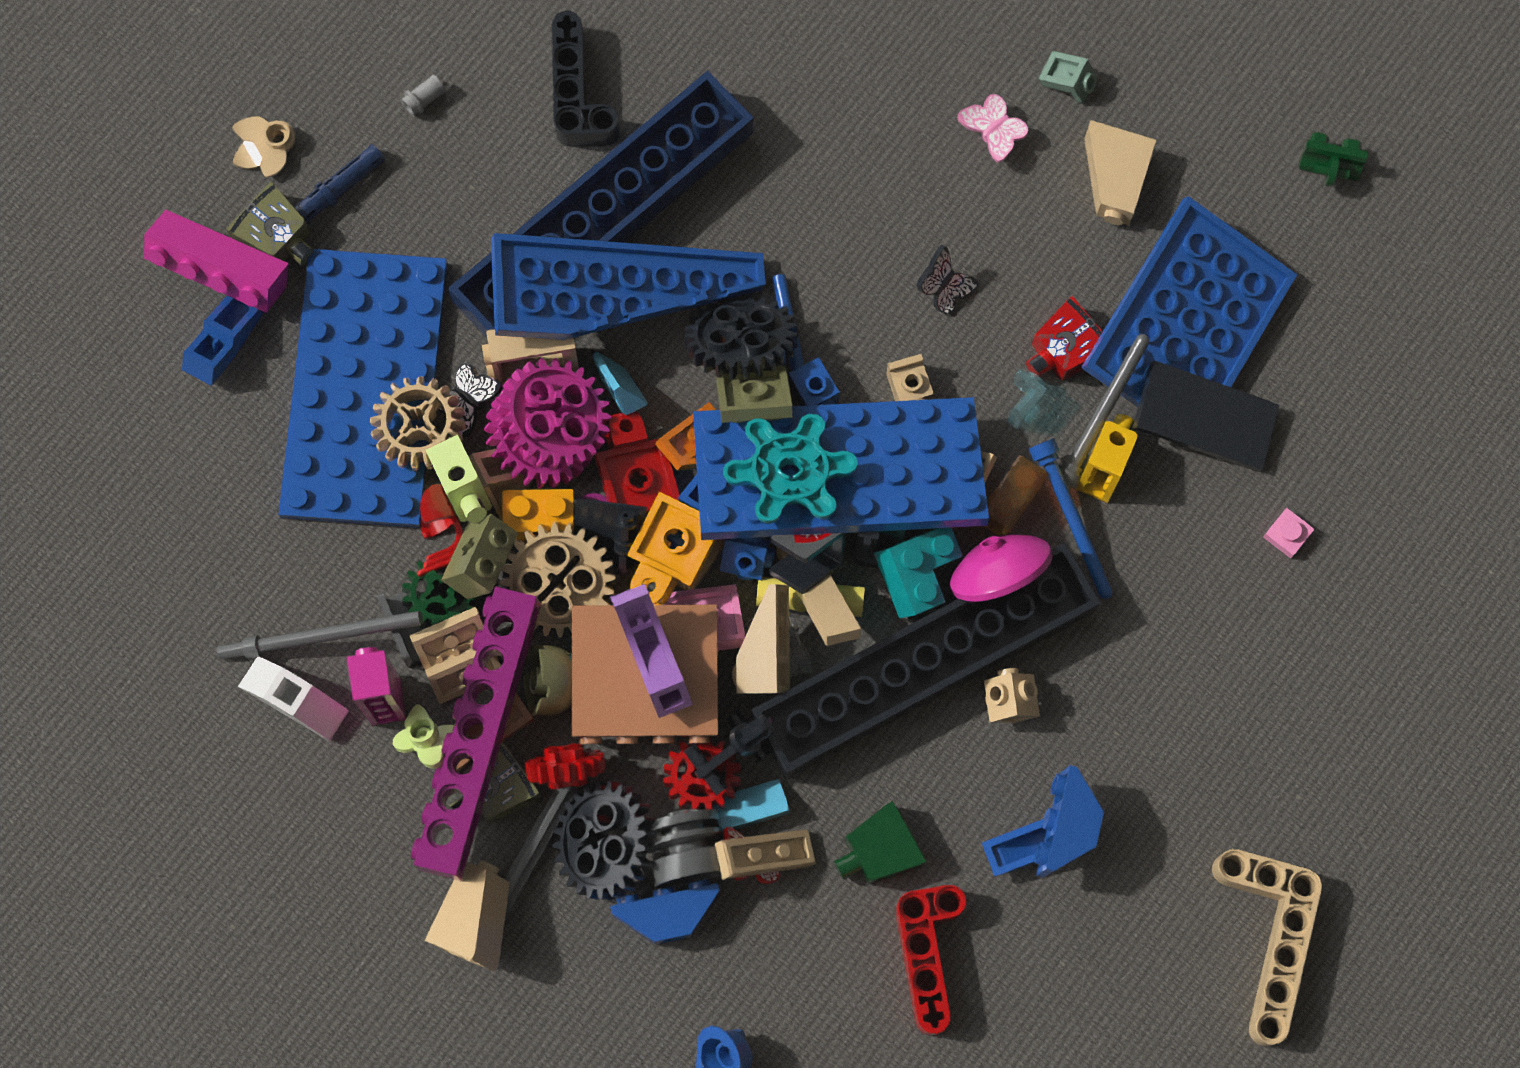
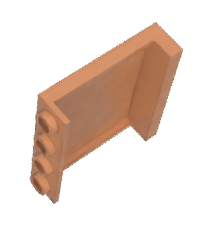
[572,605,718,744]

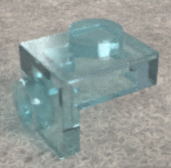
[1007,369,1047,430]

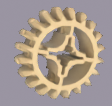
[370,376,466,471]

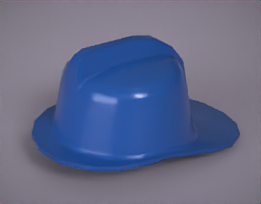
[696,1026,753,1068]

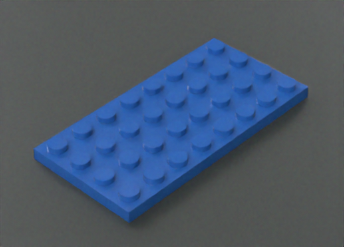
[278,249,448,528]
[693,397,989,540]

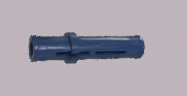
[293,144,386,224]

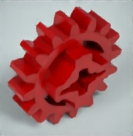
[663,738,741,810]
[525,743,606,789]

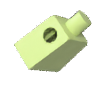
[426,435,492,523]

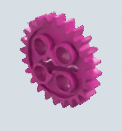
[496,358,611,471]
[484,388,592,488]

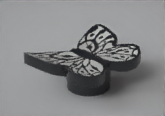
[917,245,979,314]
[438,363,503,437]

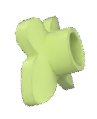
[393,704,469,769]

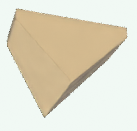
[469,449,534,521]

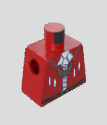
[1026,296,1103,380]

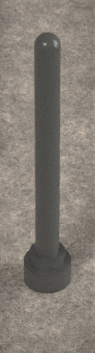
[1058,334,1150,489]

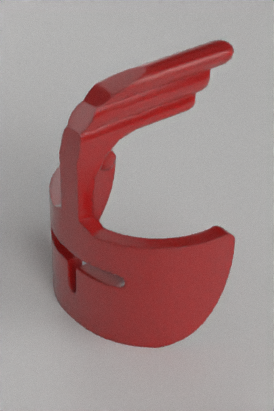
[417,484,463,577]

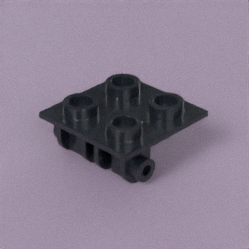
[574,498,647,576]

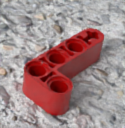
[895,885,966,1036]

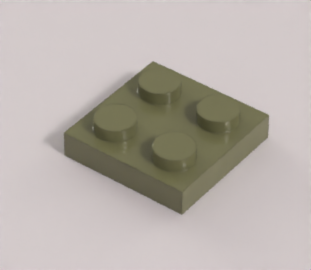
[715,366,792,423]

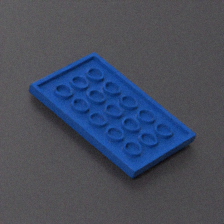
[1081,196,1297,407]

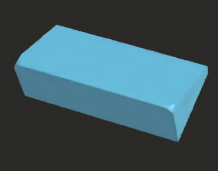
[592,352,648,415]
[712,779,790,834]

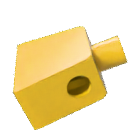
[1076,414,1138,503]

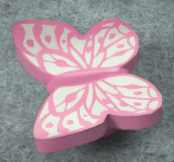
[958,94,1028,163]

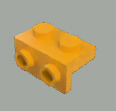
[502,489,574,543]

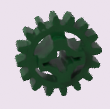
[402,560,479,628]

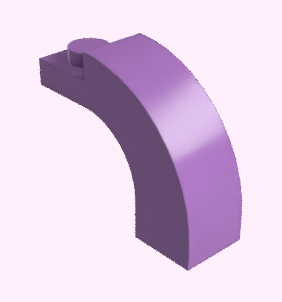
[610,584,693,718]

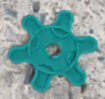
[723,414,858,524]

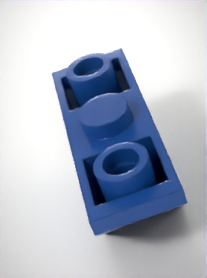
[1034,765,1104,878]
[610,879,719,945]

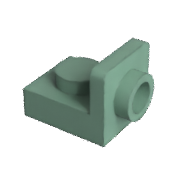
[1039,51,1097,104]

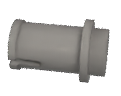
[401,75,446,116]

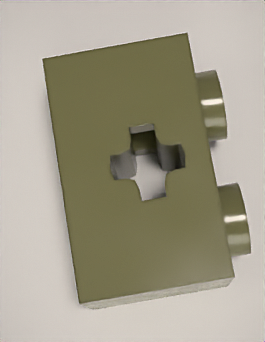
[441,514,518,599]

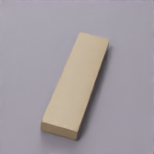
[776,546,861,646]

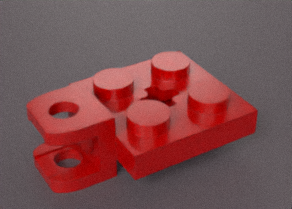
[594,411,680,515]

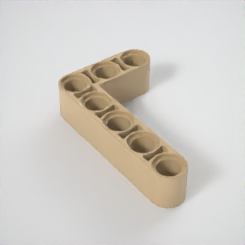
[1212,849,1322,1047]

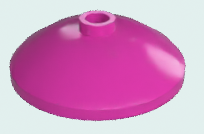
[950,534,1053,601]

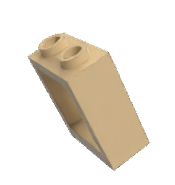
[482,329,579,392]

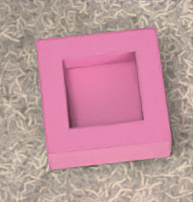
[1263,508,1314,558]

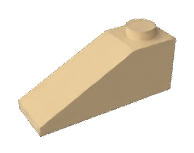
[732,584,790,693]

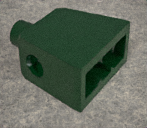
[833,801,926,885]

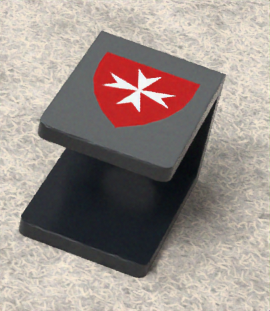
[770,533,846,594]

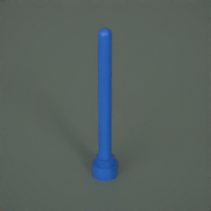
[1029,438,1112,599]

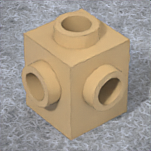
[984,668,1040,724]

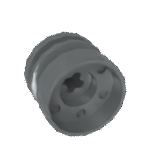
[648,809,722,888]

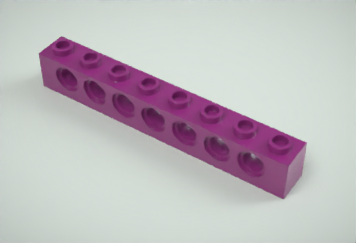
[411,587,541,881]

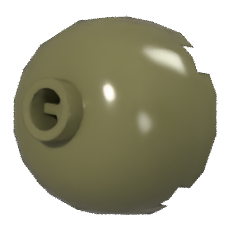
[524,644,572,716]

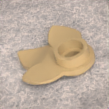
[232,116,295,178]

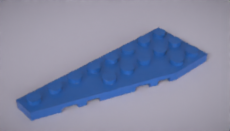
[491,233,766,340]

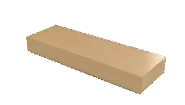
[715,829,816,879]

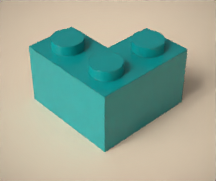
[874,527,963,619]

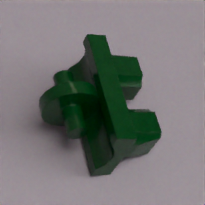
[1298,132,1368,187]

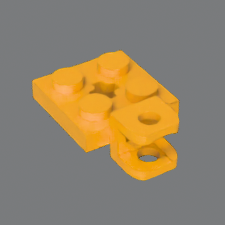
[627,492,716,605]

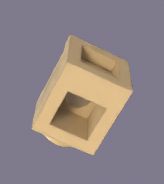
[886,354,934,401]

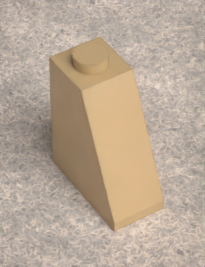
[1085,120,1156,225]
[425,860,510,972]

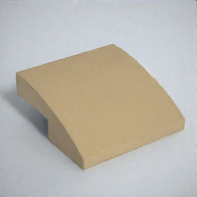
[409,607,501,704]

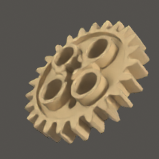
[500,521,616,638]

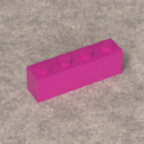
[144,209,289,313]
[347,647,407,726]

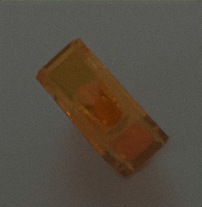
[986,455,1049,536]

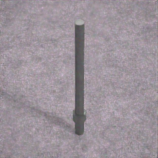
[217,611,423,660]

